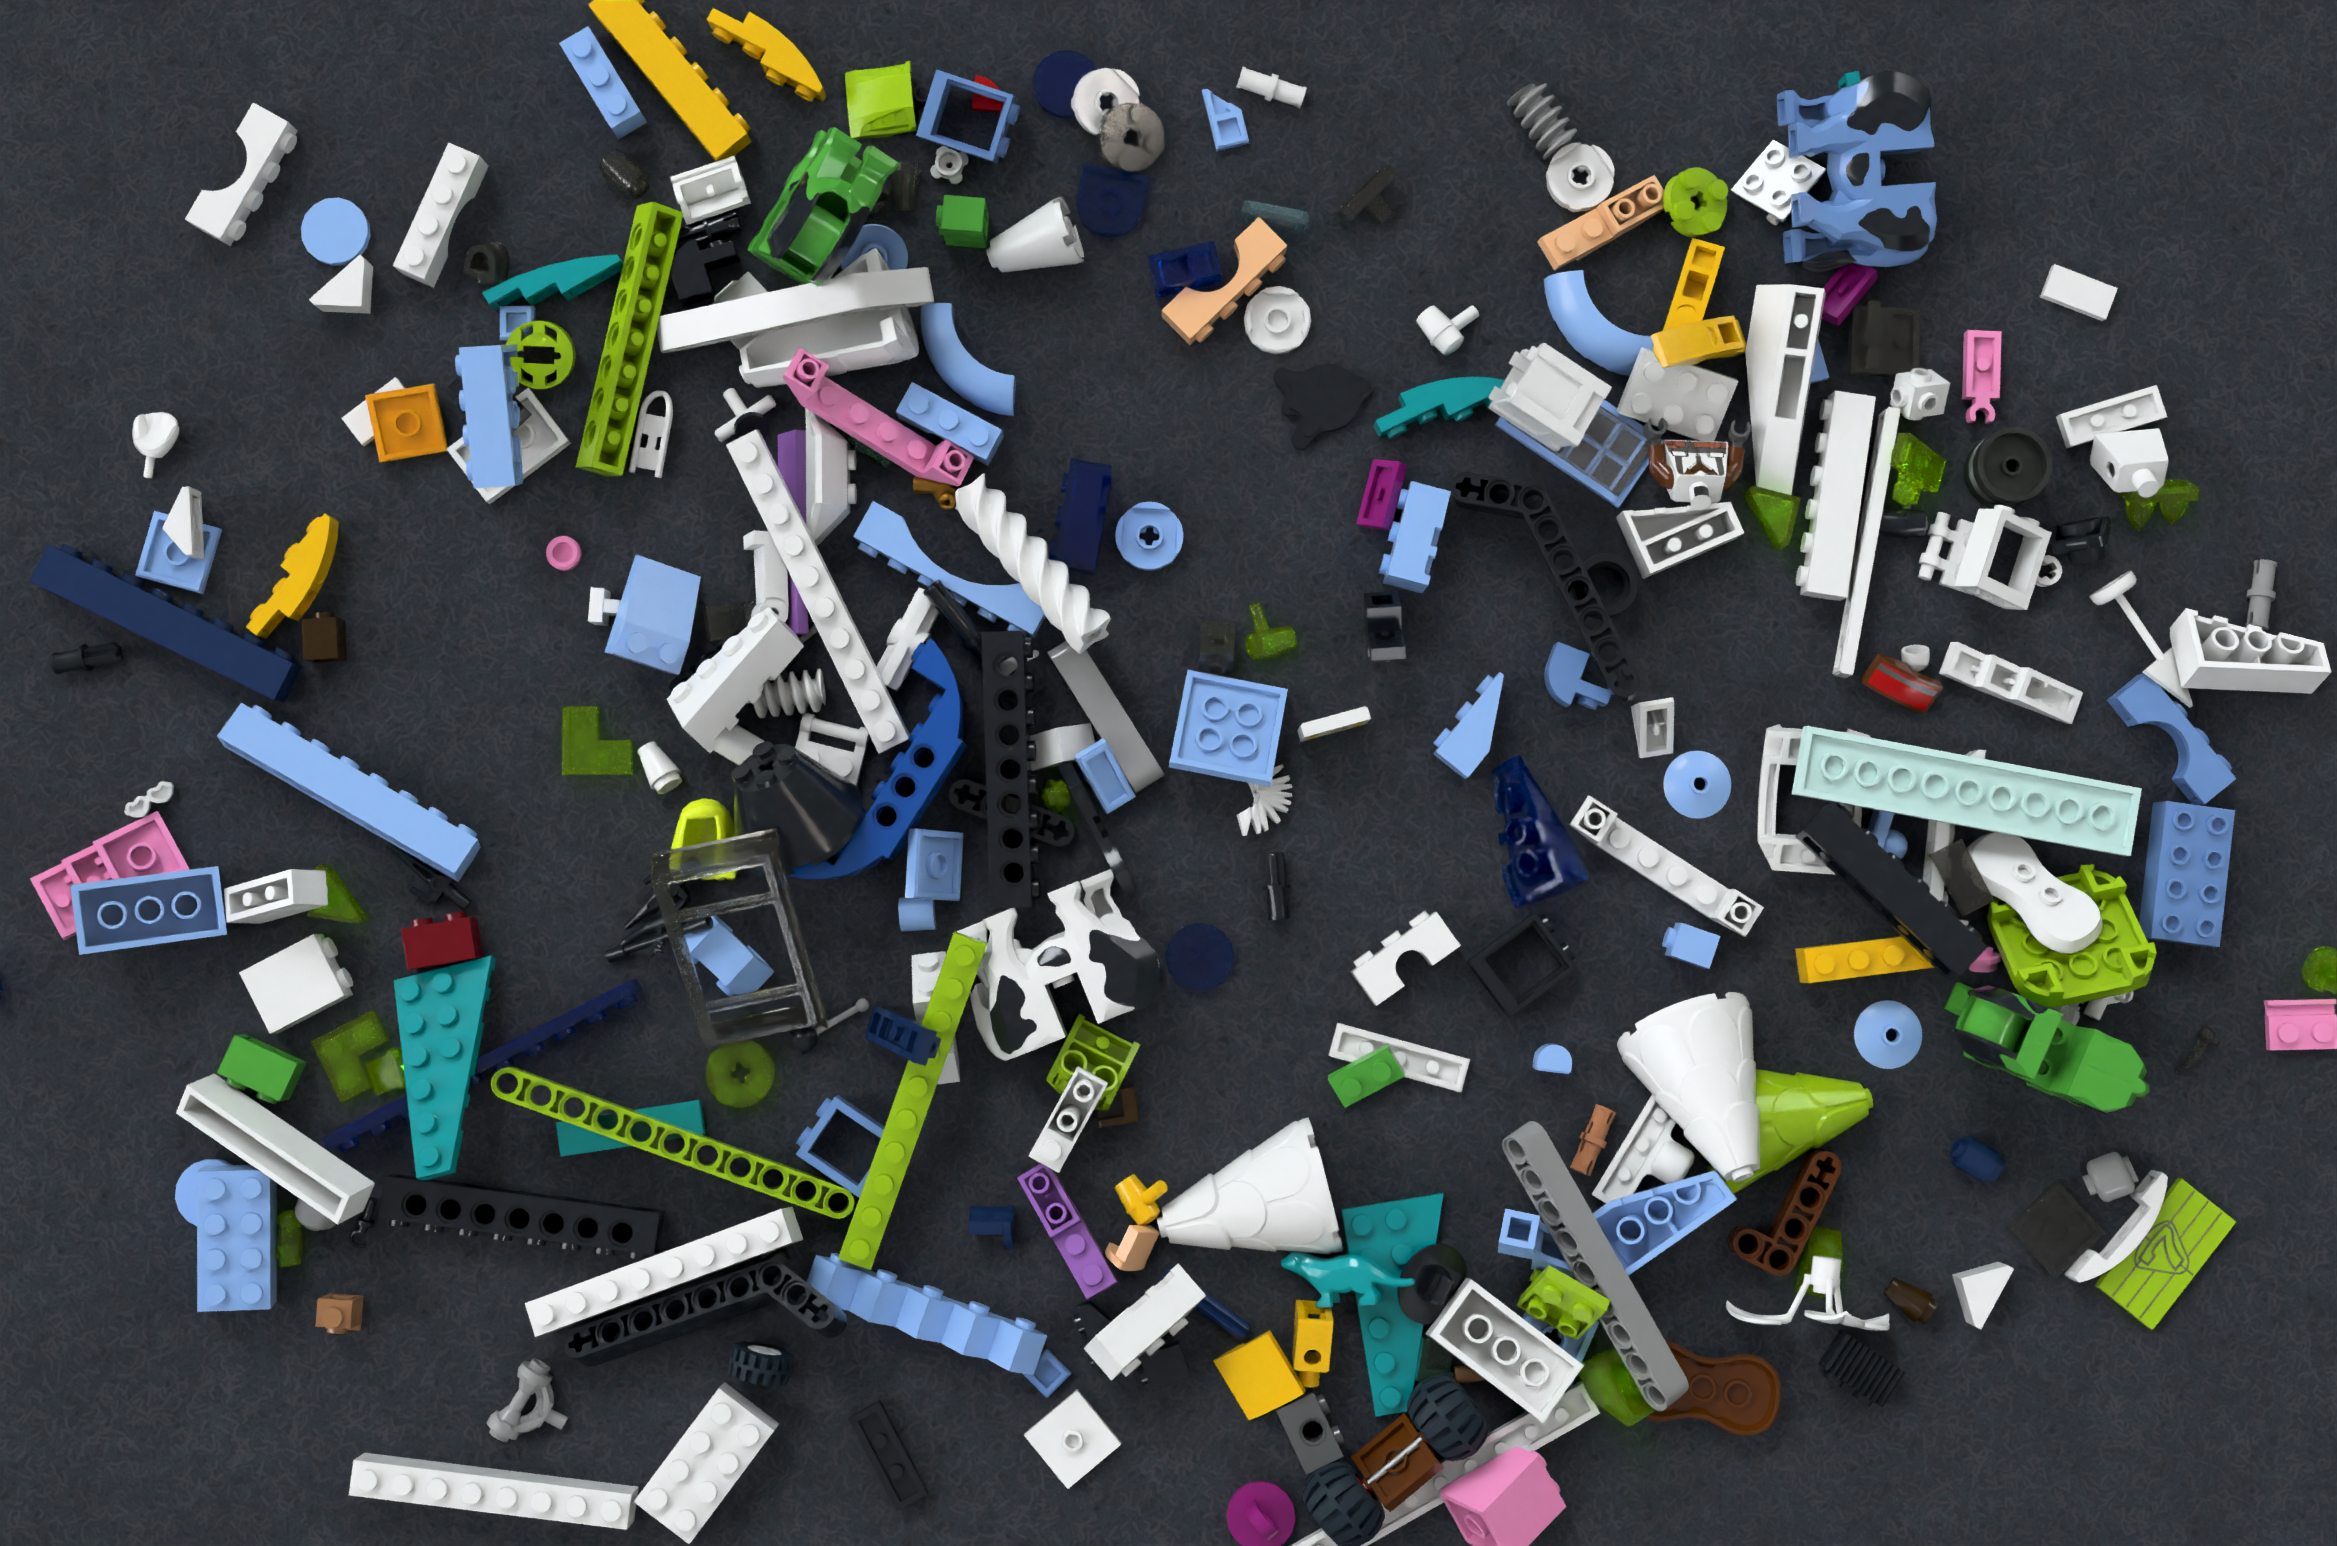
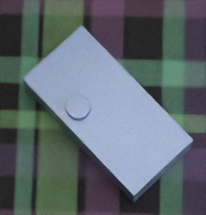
[70,866,227,955]

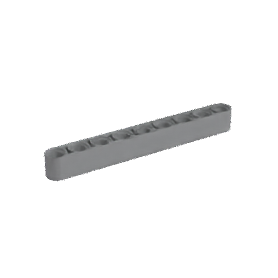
[1502,1121,1689,1411]

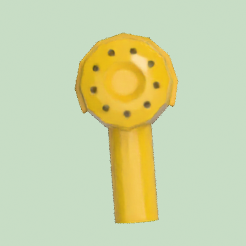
[1114,1174,1168,1225]

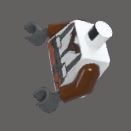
[1643,418,1751,510]

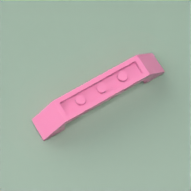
[783,347,974,486]

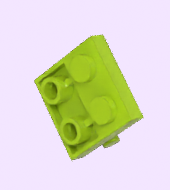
[1517,1265,1610,1340]

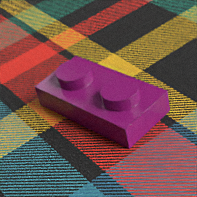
[1821,263,1878,326]
[1356,459,1407,531]

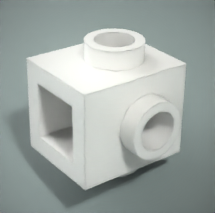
[1890,368,1950,420]

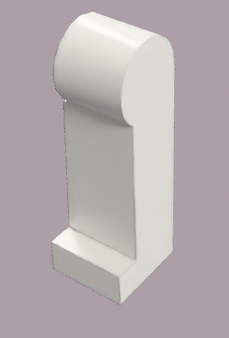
[743,530,789,622]

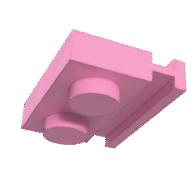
[2264,999,2337,1050]

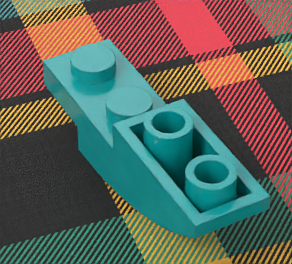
[1373,377,1505,439]

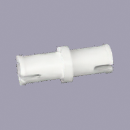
[1236,67,1307,109]

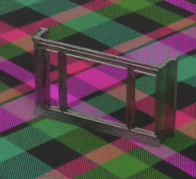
[650,828,829,1051]

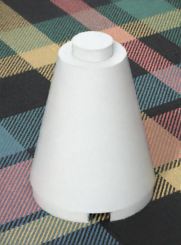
[986,197,1084,273]

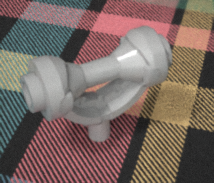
[487,1358,568,1442]

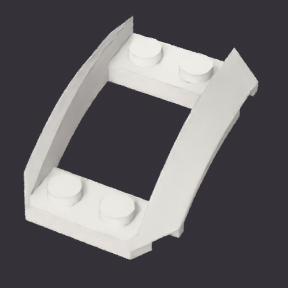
[1758,724,1871,875]

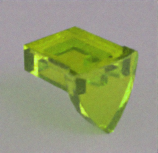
[365,1048,406,1096]

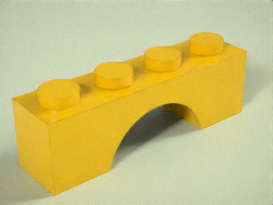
[1795,936,1935,983]

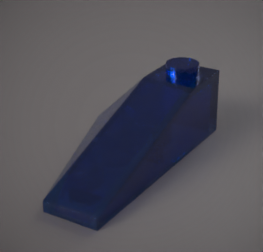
[1492,755,1589,908]

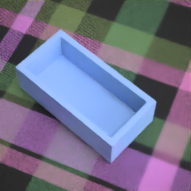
[197,1165,277,1312]

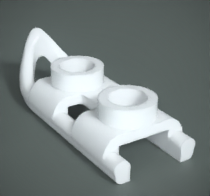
[629,390,673,478]

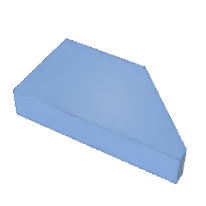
[1202,89,1249,151]

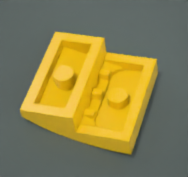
[1213,1330,1306,1420]

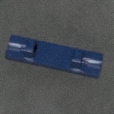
[864,1005,941,1066]

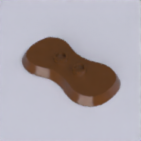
[1625,1341,1781,1436]

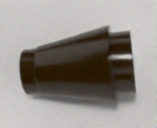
[1883,1277,1938,1325]

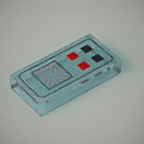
[1240,200,1310,233]

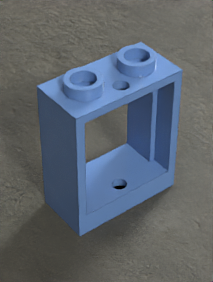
[916,69,1020,164]
[795,1095,885,1198]

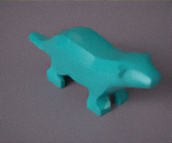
[1281,1251,1415,1308]

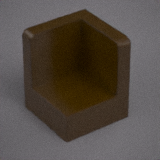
[1097,1085,1140,1128]

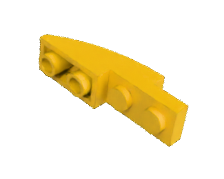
[707,8,826,102]
[1663,238,1725,331]
[1651,315,1747,368]
[246,513,339,639]

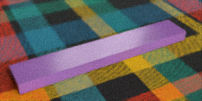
[778,429,809,636]

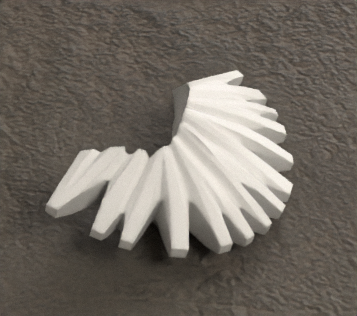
[1237,764,1292,836]

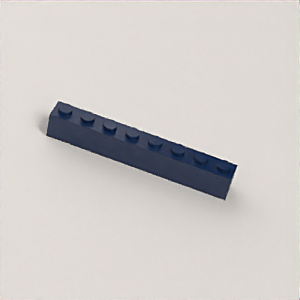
[29,543,302,703]

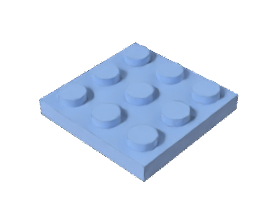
[1169,670,1288,787]

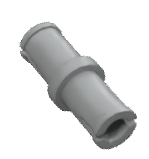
[2245,559,2277,630]

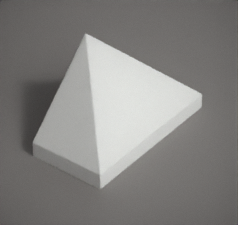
[162,486,204,560]

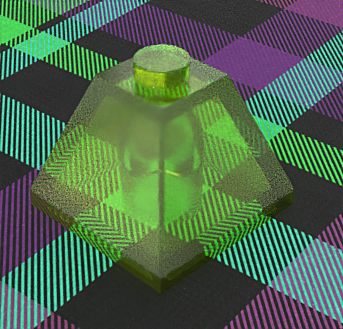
[1578,1346,1656,1427]

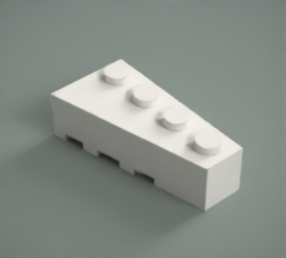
[667,607,804,753]
[2170,608,2331,694]

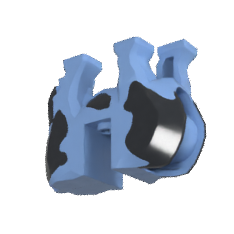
[1777,71,1937,272]

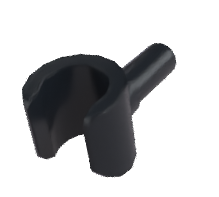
[913,85,928,135]

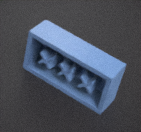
[2139,801,2235,947]

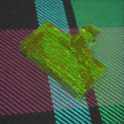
[1890,433,1946,505]

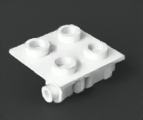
[1731,140,1826,225]

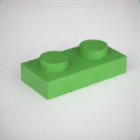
[1328,1043,1405,1108]

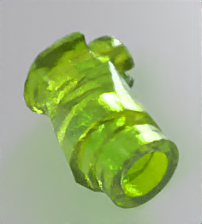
[275,1210,303,1268]

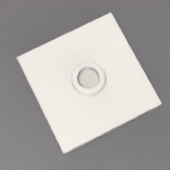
[1024,1389,1121,1489]

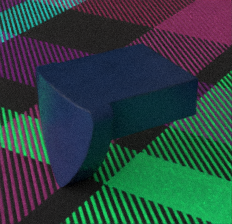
[968,1206,1015,1249]

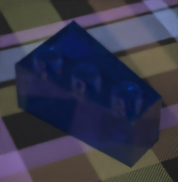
[1049,458,1113,575]

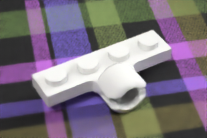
[1592,1094,1695,1203]

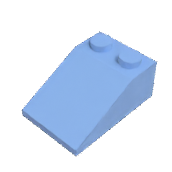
[605,555,701,675]

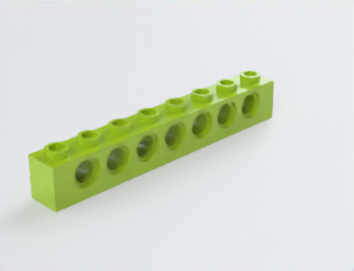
[576,202,684,477]

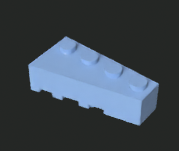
[455,344,523,489]

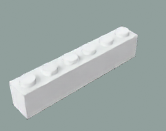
[1796,390,1876,601]
[176,1074,375,1225]

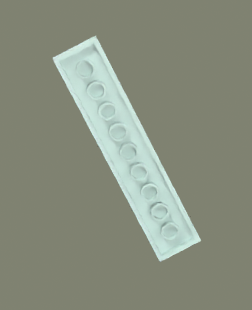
[1792,726,2142,856]

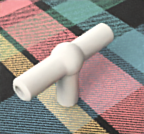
[715,388,776,442]

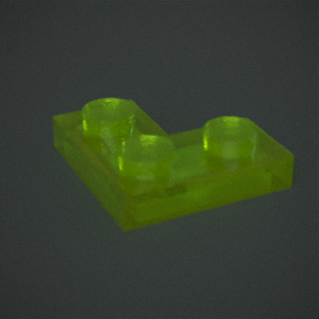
[562,706,633,776]
[311,1010,390,1103]

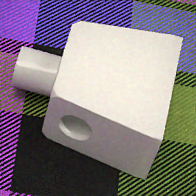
[2090,428,2168,497]

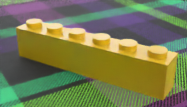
[588,0,752,161]

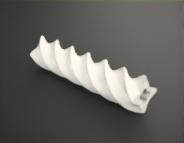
[955,473,1111,654]

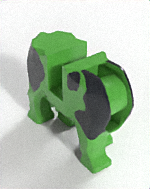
[747,127,900,287]
[1944,982,2150,1114]

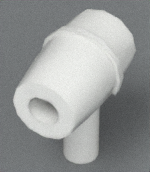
[1416,305,1479,355]

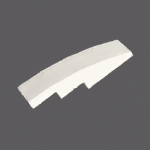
[1939,642,2083,724]

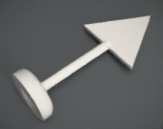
[2089,571,2193,708]

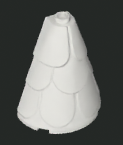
[739,248,919,388]
[1617,992,1760,1182]
[1157,1118,1343,1255]

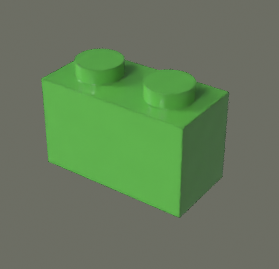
[936,195,989,248]
[217,1034,307,1104]

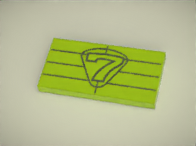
[2095,1178,2236,1330]

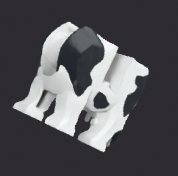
[953,869,1160,1061]

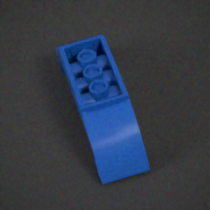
[789,638,967,880]

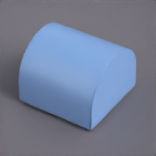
[898,897,936,932]
[1532,1044,1572,1074]

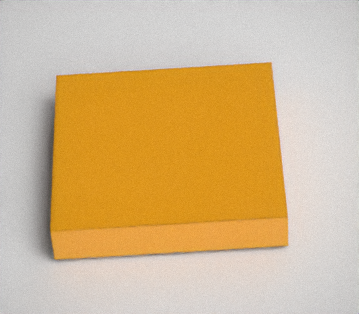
[365,384,448,463]

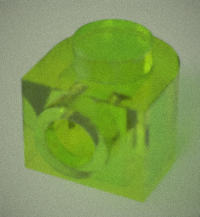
[2301,947,2337,994]

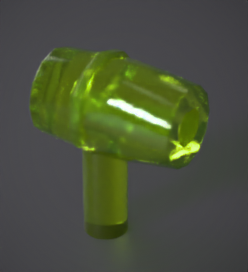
[1246,602,1297,660]

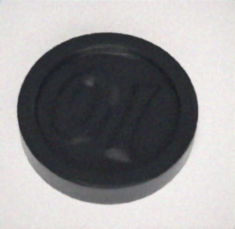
[734,412,769,439]

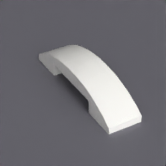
[2064,1170,2168,1283]

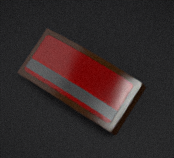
[1860,653,1943,715]

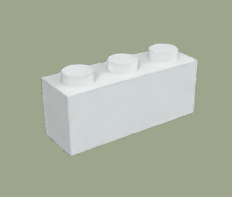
[224,869,328,924]

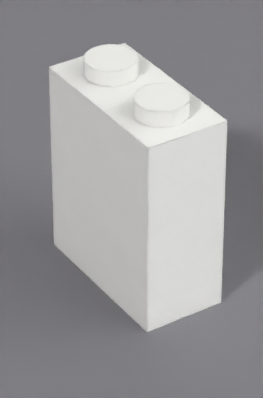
[239,934,353,1034]

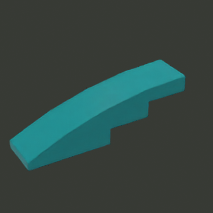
[482,254,624,311]
[556,1099,706,1157]

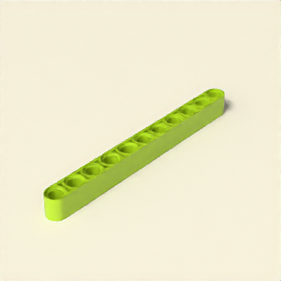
[491,1067,854,1219]

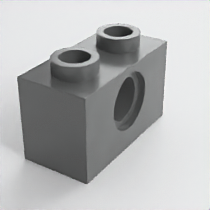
[1276,1388,1346,1474]

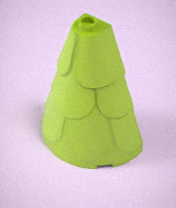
[1707,1069,1873,1194]

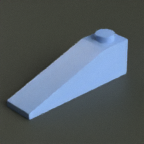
[1593,1170,1737,1276]

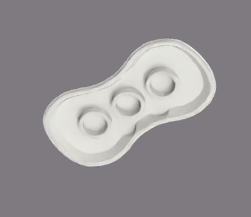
[1962,832,2103,953]

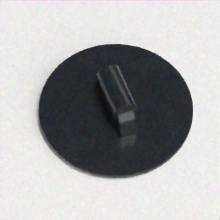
[1398,1244,1467,1324]

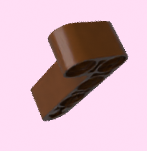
[1727,1149,1842,1276]

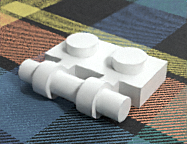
[1918,512,1974,595]

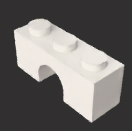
[1350,911,1461,1006]

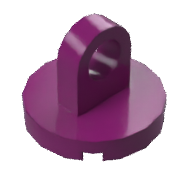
[1226,1481,1296,1546]

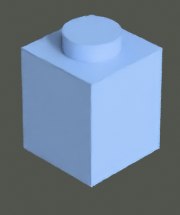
[1662,923,1720,969]

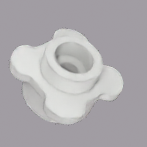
[930,146,968,184]

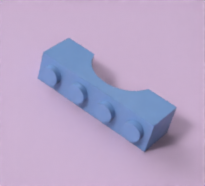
[2106,673,2236,805]

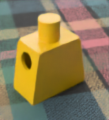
[1292,1300,1333,1387]

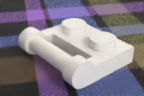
[795,712,870,787]

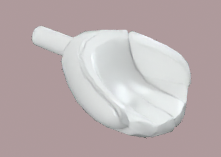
[132,412,179,478]

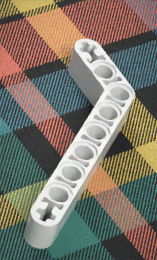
[657,267,934,353]

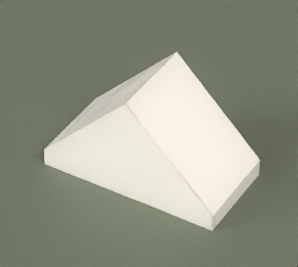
[309,255,373,314]
[1631,697,1674,758]
[1030,723,1095,771]
[1952,1262,2014,1329]

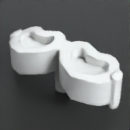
[124,781,174,818]

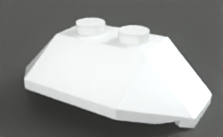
[805,408,857,546]

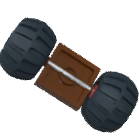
[1302,1374,1490,1546]

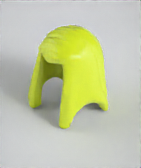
[670,798,738,881]

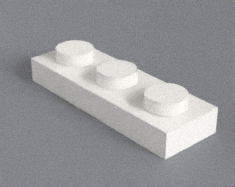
[2056,385,2167,449]

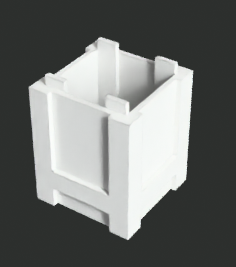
[1488,343,1612,451]

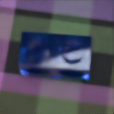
[1148,241,1222,298]

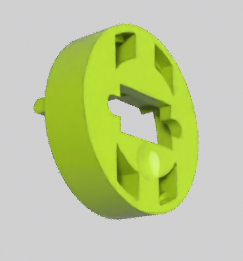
[506,320,576,389]

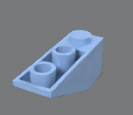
[1433,672,1504,779]

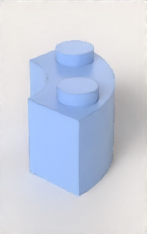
[677,905,775,1002]

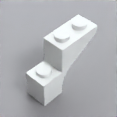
[912,951,960,1084]

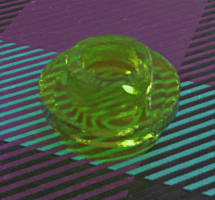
[1042,779,1070,813]

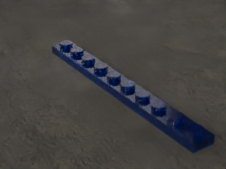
[321,979,643,1153]

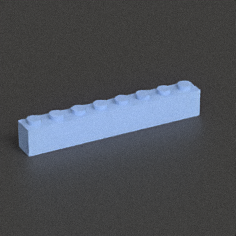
[217,703,481,882]

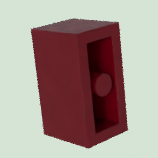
[401,912,483,970]

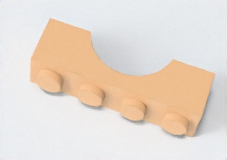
[1162,217,1287,345]

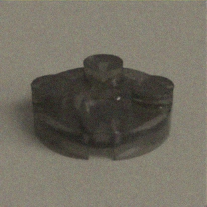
[1097,103,1166,172]

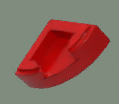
[972,75,1004,113]

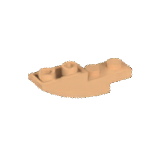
[1537,175,1664,271]

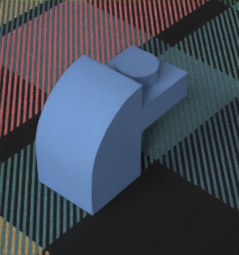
[1544,642,1611,710]

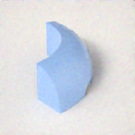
[1544,270,1653,376]
[920,303,1016,416]

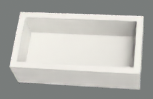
[634,1382,779,1544]

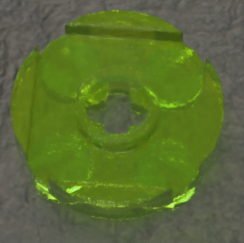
[706,1038,776,1108]

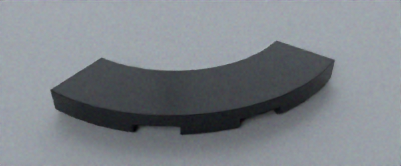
[1058,762,1137,896]

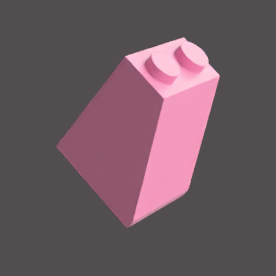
[1438,1446,1566,1546]

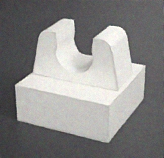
[588,587,621,626]

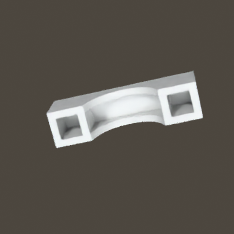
[185,103,298,246]
[393,142,489,288]

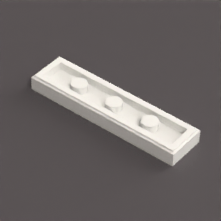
[1328,1023,1470,1092]

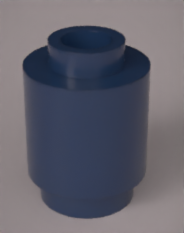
[1949,1135,2005,1183]

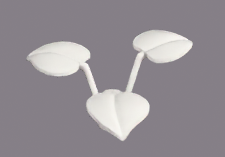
[1726,1255,1890,1331]

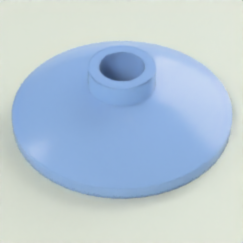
[841,224,908,270]
[1664,751,1731,818]
[1854,1000,1922,1069]

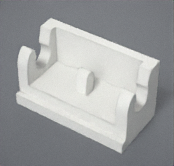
[670,156,751,225]

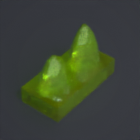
[2120,479,2199,532]

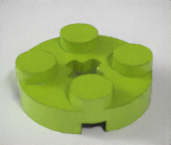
[1663,167,1728,238]

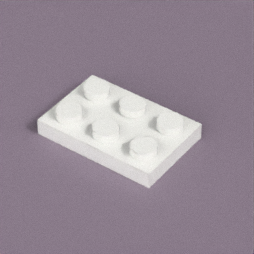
[1616,347,1738,441]
[447,388,571,504]

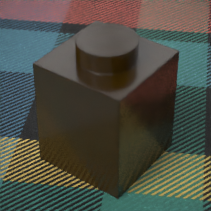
[302,612,347,663]

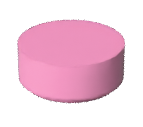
[546,536,582,571]

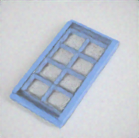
[1495,400,1663,508]

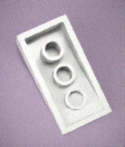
[1425,1278,1584,1423]

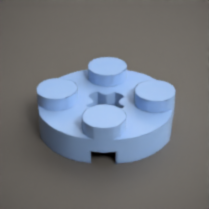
[1115,502,1183,571]

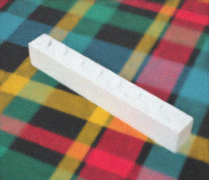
[525,1207,803,1337]
[349,1453,639,1530]

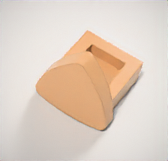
[1105,1225,1160,1271]

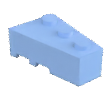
[1379,481,1451,593]

